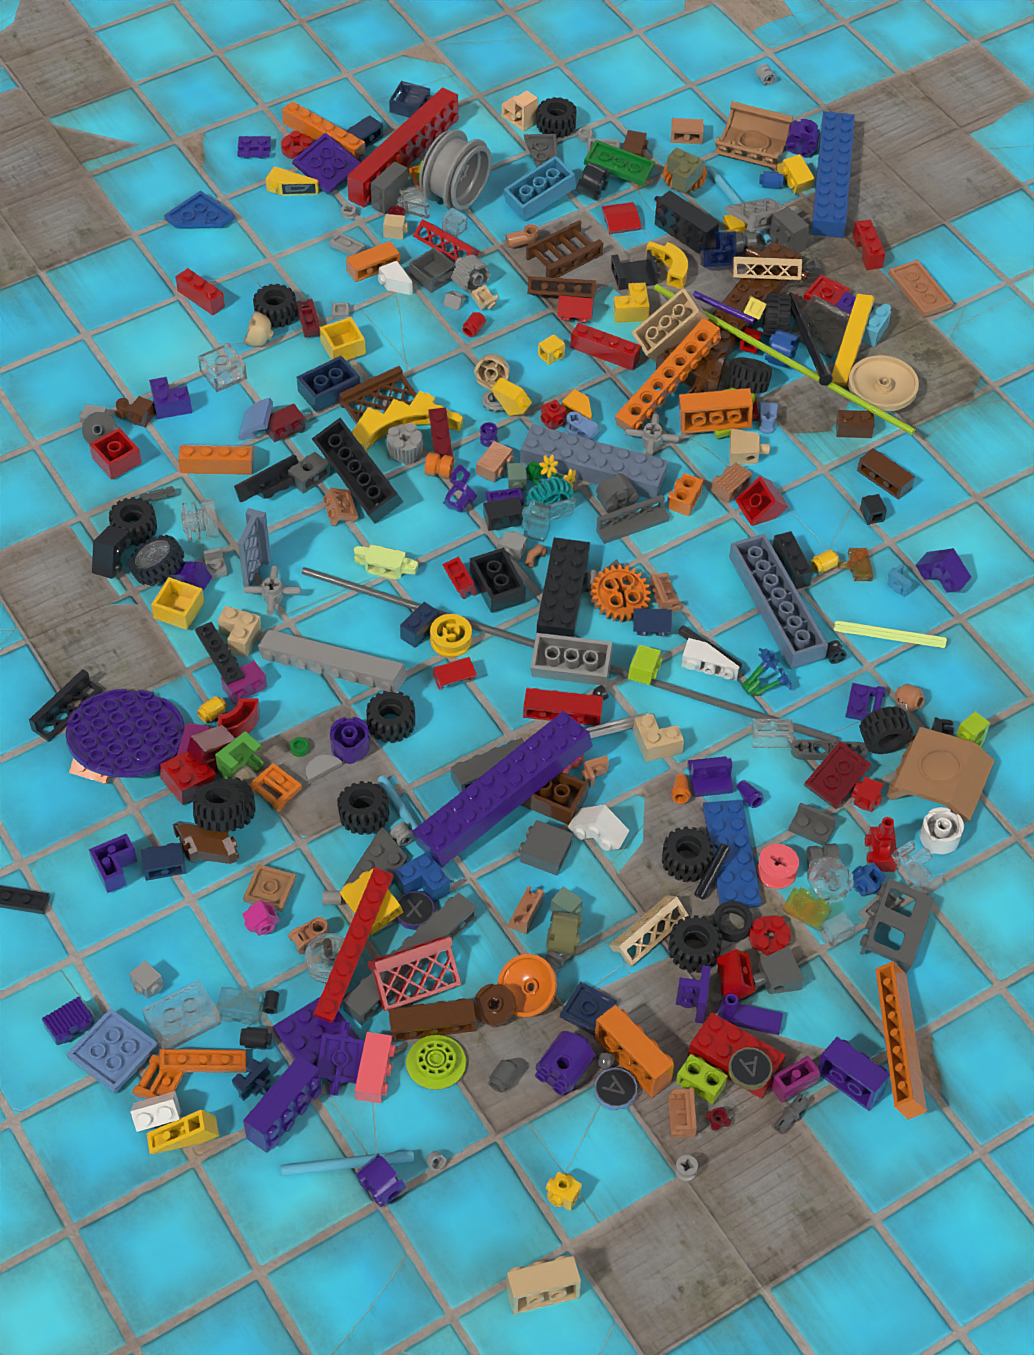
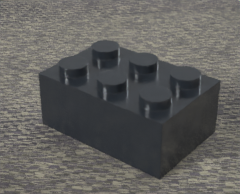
[470,547,526,613]

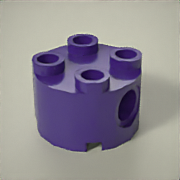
[786,119,820,158]
[355,1153,406,1207]

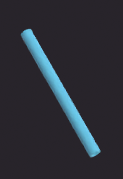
[281,1150,414,1176]

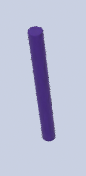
[693,291,755,324]

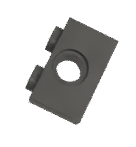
[288,452,330,494]

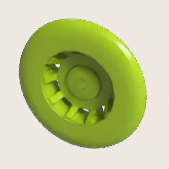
[406,1035,466,1090]

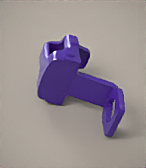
[443,465,477,513]

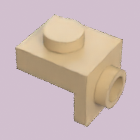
[470,284,499,311]

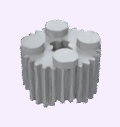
[451,255,491,294]
[387,423,423,465]

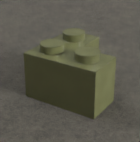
[666,147,704,193]

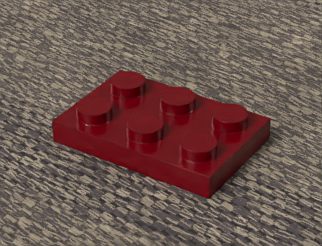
[804,741,872,809]

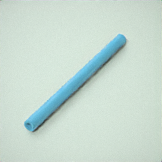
[708,168,772,245]
[377,775,454,884]

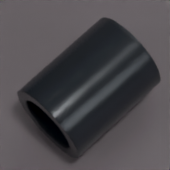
[262,990,280,1014]

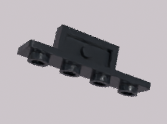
[234,455,299,502]
[195,621,244,685]

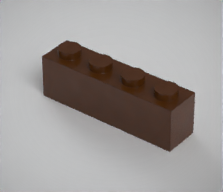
[527,276,596,298]
[388,998,476,1042]

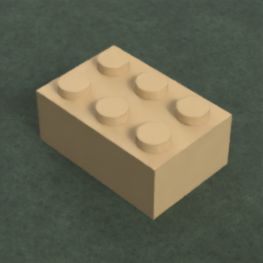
[506,1255,581,1315]

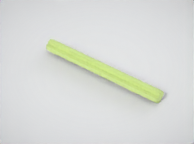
[834,620,947,648]

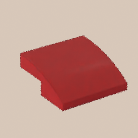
[602,202,642,235]

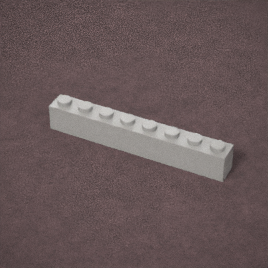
[258,630,407,693]

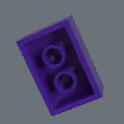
[818,1036,890,1111]

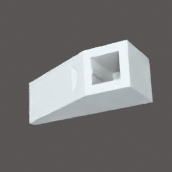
[681,638,739,681]

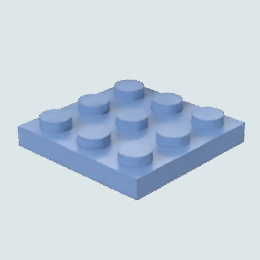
[66,1008,159,1094]

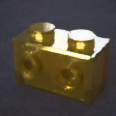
[782,887,832,932]

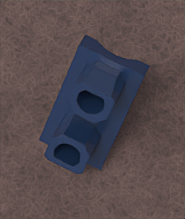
[232,1059,271,1101]

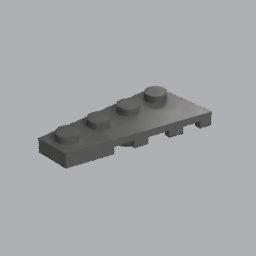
[524,134,558,168]

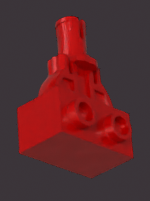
[865,817,898,872]

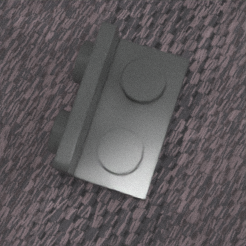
[788,803,837,846]

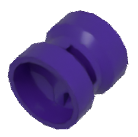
[480,422,498,447]

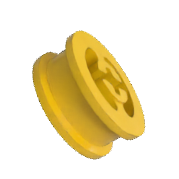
[430,614,472,658]

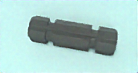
[139,486,175,502]

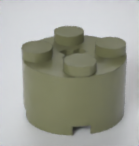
[546,910,582,956]

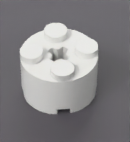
[920,807,964,854]

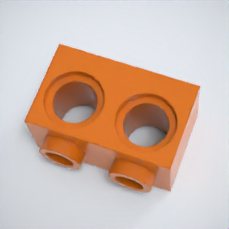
[667,473,704,516]

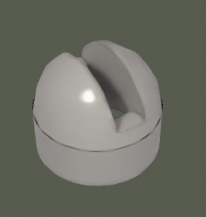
[426,1151,446,1171]

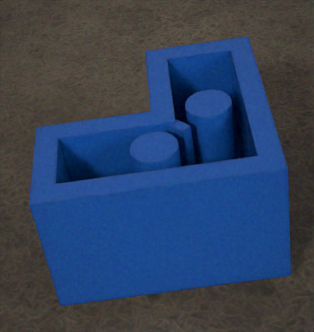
[393,851,450,902]

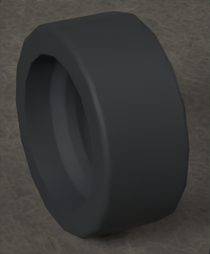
[713,901,753,942]

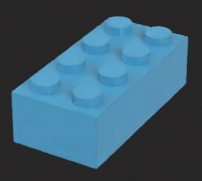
[503,156,577,221]

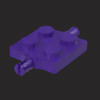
[316,1021,365,1096]

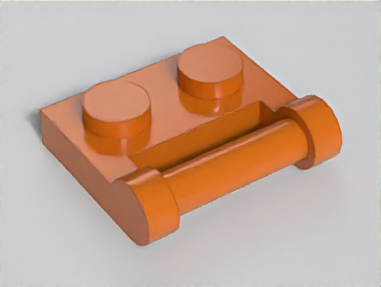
[250,763,302,812]
[132,1055,186,1099]

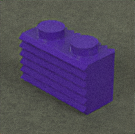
[42,997,94,1045]

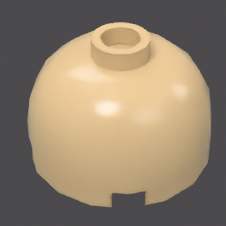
[244,311,274,347]
[474,354,510,389]

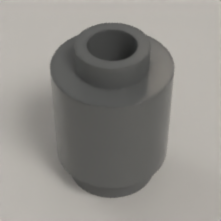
[488,1059,518,1093]

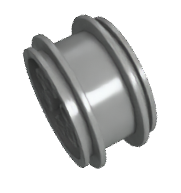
[419,129,492,211]

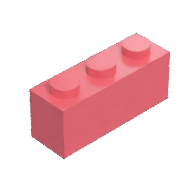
[355,1032,396,1103]

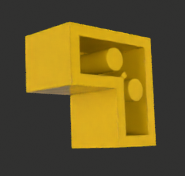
[613,283,650,323]

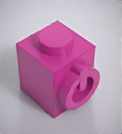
[242,900,280,936]

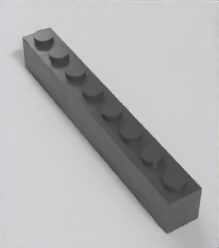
[342,893,477,1026]

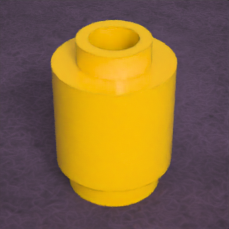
[810,549,839,573]
[197,696,227,723]

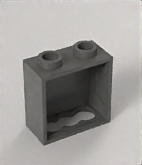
[409,248,456,293]
[518,820,573,876]

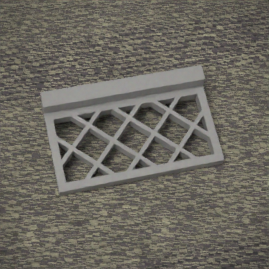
[724,198,799,232]

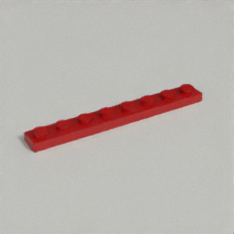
[313,867,394,1024]

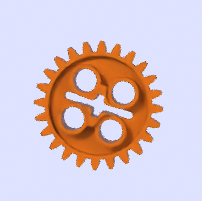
[590,564,651,623]

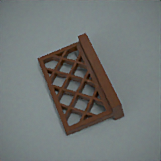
[339,366,417,425]

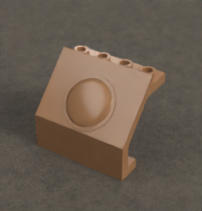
[714,101,794,168]
[886,727,995,823]

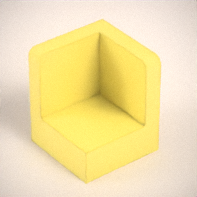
[743,295,767,320]

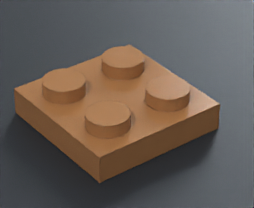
[243,864,297,912]

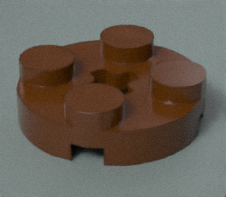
[474,984,517,1028]

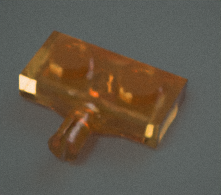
[838,548,874,581]

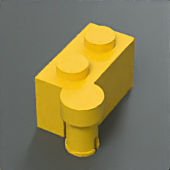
[777,154,815,194]

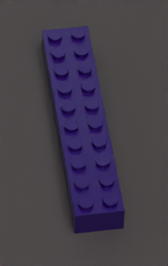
[412,711,593,867]

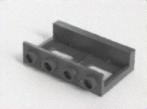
[859,878,935,973]

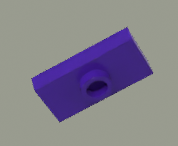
[485,488,524,505]

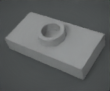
[329,232,366,256]

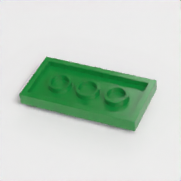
[584,140,655,186]

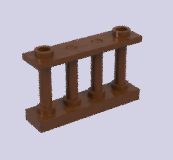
[526,220,604,278]

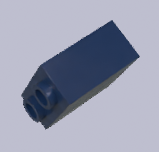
[389,81,432,118]

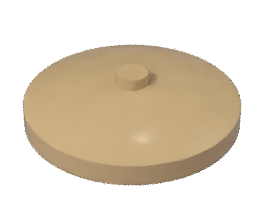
[848,355,919,411]

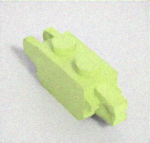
[354,544,418,580]

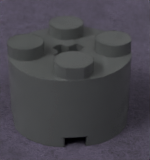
[596,473,639,516]

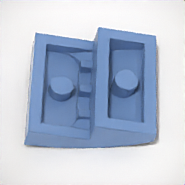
[238,398,273,440]

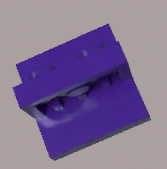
[687,756,734,797]
[676,965,711,1024]

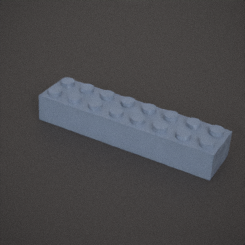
[520,424,668,499]
[729,534,828,669]

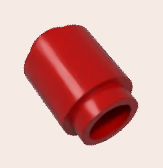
[462,312,486,337]

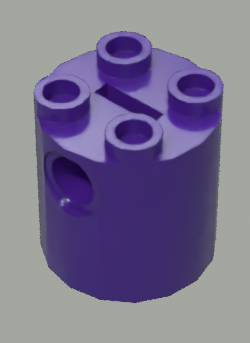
[535,1031,595,1095]

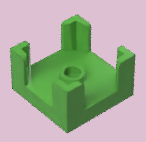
[215,731,264,779]

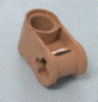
[288,917,330,954]

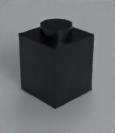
[860,494,887,525]

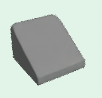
[443,290,467,310]

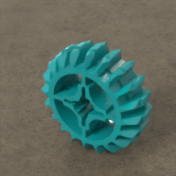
[526,477,575,520]

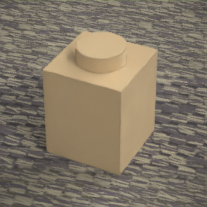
[383,214,408,239]

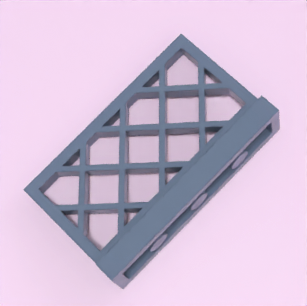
[238,508,271,586]

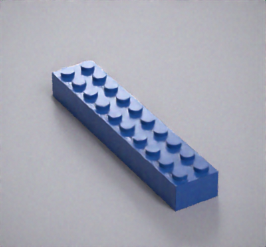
[811,111,855,238]

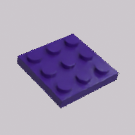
[292,133,360,194]
[272,996,361,1066]

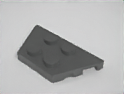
[343,827,408,890]

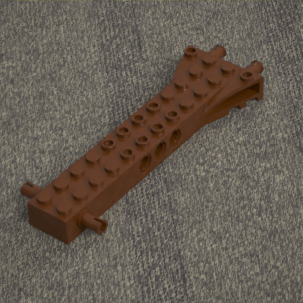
[656,241,810,394]

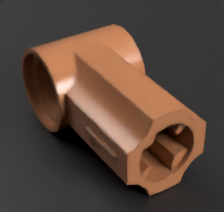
[505,224,539,248]

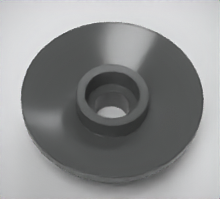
[82,412,117,444]

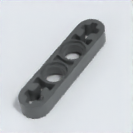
[791,739,868,760]

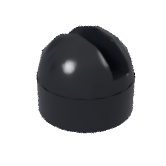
[592,685,609,701]

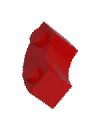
[218,698,260,739]

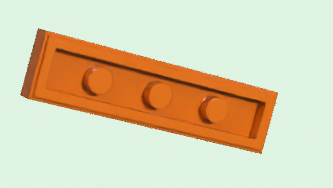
[159,1049,247,1073]

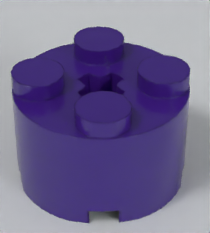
[330,717,370,764]

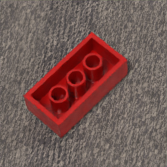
[688,1012,786,1099]

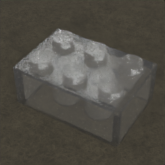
[142,980,221,1049]

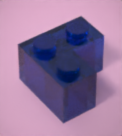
[700,229,737,267]

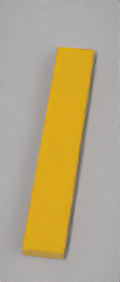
[832,294,874,386]

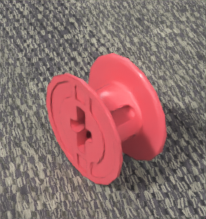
[757,844,799,889]

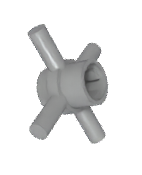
[626,413,679,456]
[244,566,301,615]

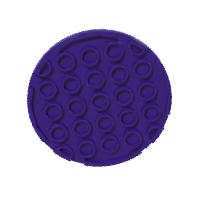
[65,689,185,778]

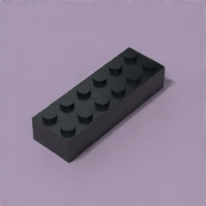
[312,417,403,524]
[536,537,590,637]

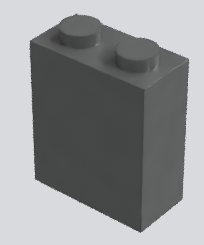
[371,162,408,214]

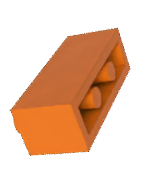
[346,241,400,282]

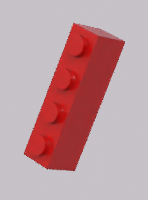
[570,322,641,371]
[523,688,603,726]

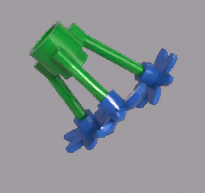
[741,648,792,696]

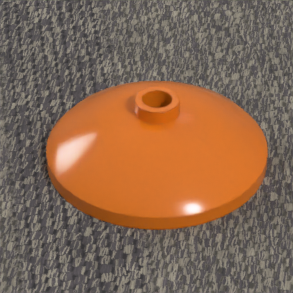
[497,954,557,1018]

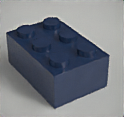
[297,356,360,413]

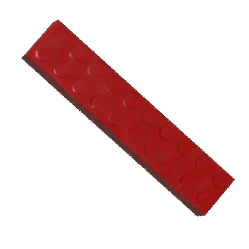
[347,87,459,208]

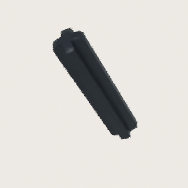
[694,843,730,900]

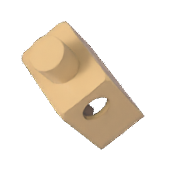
[729,428,770,466]

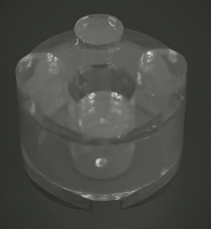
[807,855,854,903]

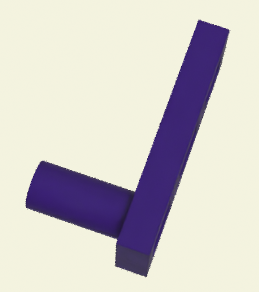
[718,994,783,1035]

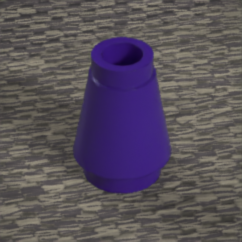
[737,780,764,808]

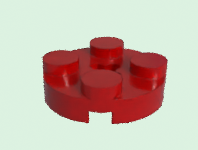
[281,131,313,159]
[749,916,791,956]

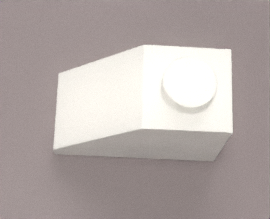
[378,261,413,295]

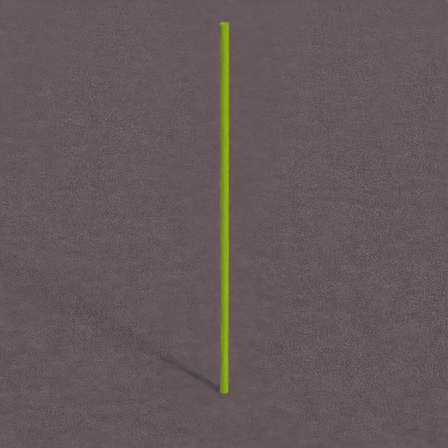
[654,284,916,435]

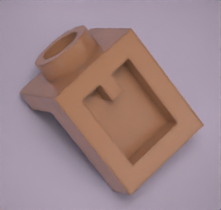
[582,755,609,787]

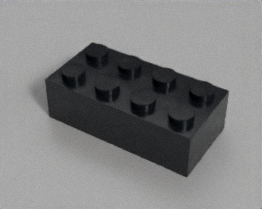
[654,190,719,257]

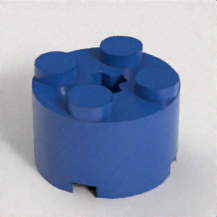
[765,329,799,369]

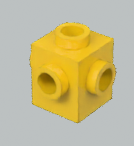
[546,1172,582,1211]

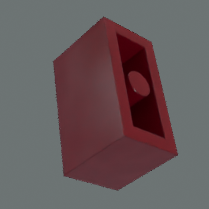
[265,404,305,443]

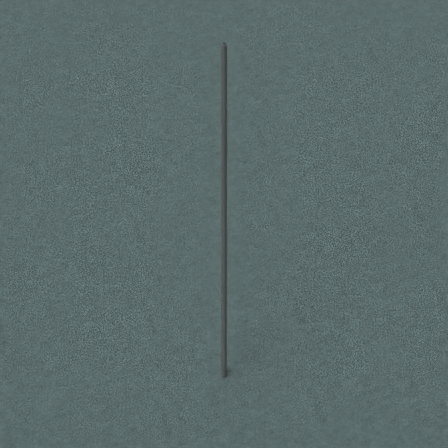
[302,567,838,741]

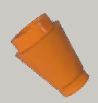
[671,774,691,804]

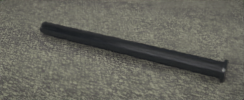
[789,292,833,386]

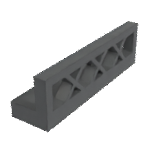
[596,494,670,544]

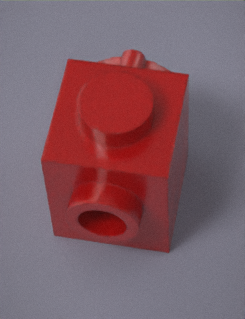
[851,776,884,813]

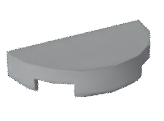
[306,755,343,783]

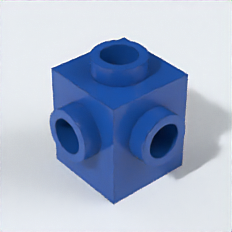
[849,862,886,896]

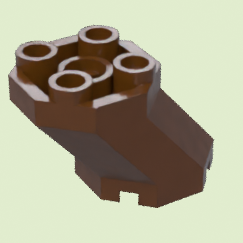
[172,821,239,864]

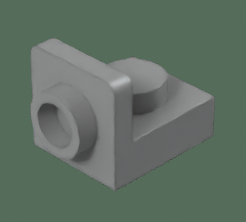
[203,548,228,579]

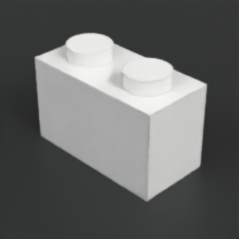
[130,1091,182,1132]

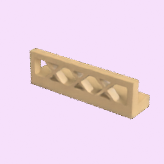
[733,257,802,280]
[609,895,689,966]

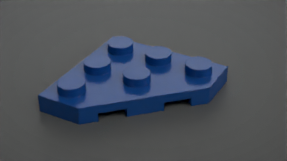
[164,191,235,228]

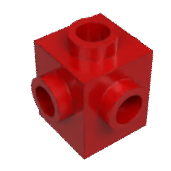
[540,399,567,430]

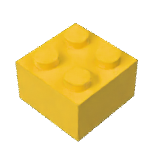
[320,317,366,360]
[151,577,204,630]

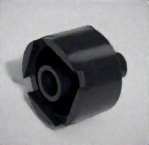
[576,162,611,201]

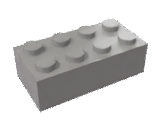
[531,633,613,686]

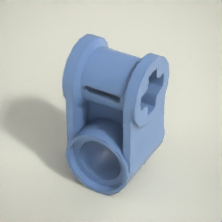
[759,401,778,434]
[565,412,600,440]

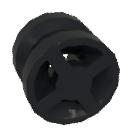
[826,640,847,664]

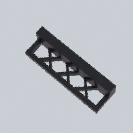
[29,669,102,742]

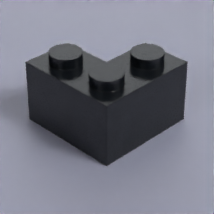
[92,525,131,579]

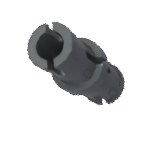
[773,1094,809,1134]

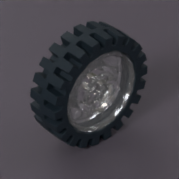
[128,535,184,585]

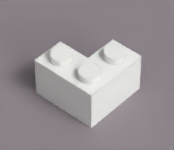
[568,804,629,851]

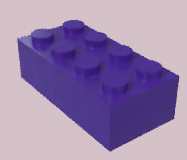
[243,1055,322,1153]

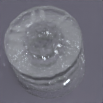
[181,499,219,541]

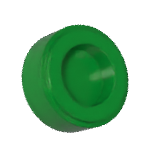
[290,737,310,757]

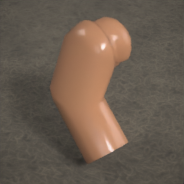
[525,544,547,568]

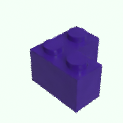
[149,377,192,419]
[915,548,971,593]
[89,833,137,893]

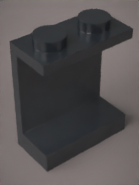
[611,250,661,290]

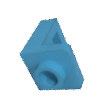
[887,564,912,597]

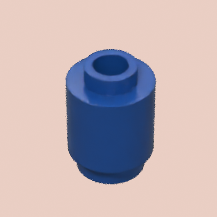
[759,171,783,189]

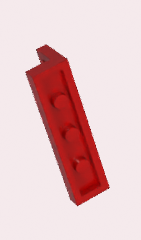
[413,219,480,261]

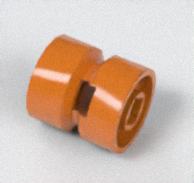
[424,452,455,479]

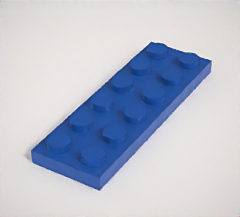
[702,800,762,908]

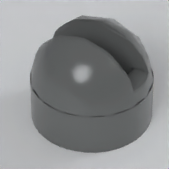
[597,1053,615,1070]

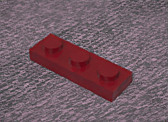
[428,407,453,457]

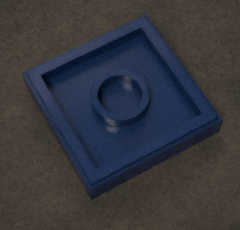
[559,982,617,1036]

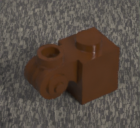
[115,396,156,428]

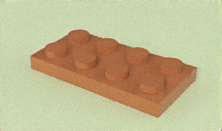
[888,260,953,318]

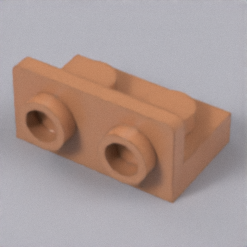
[323,488,358,526]

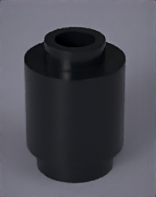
[240,1027,272,1050]

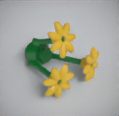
[526,455,577,488]

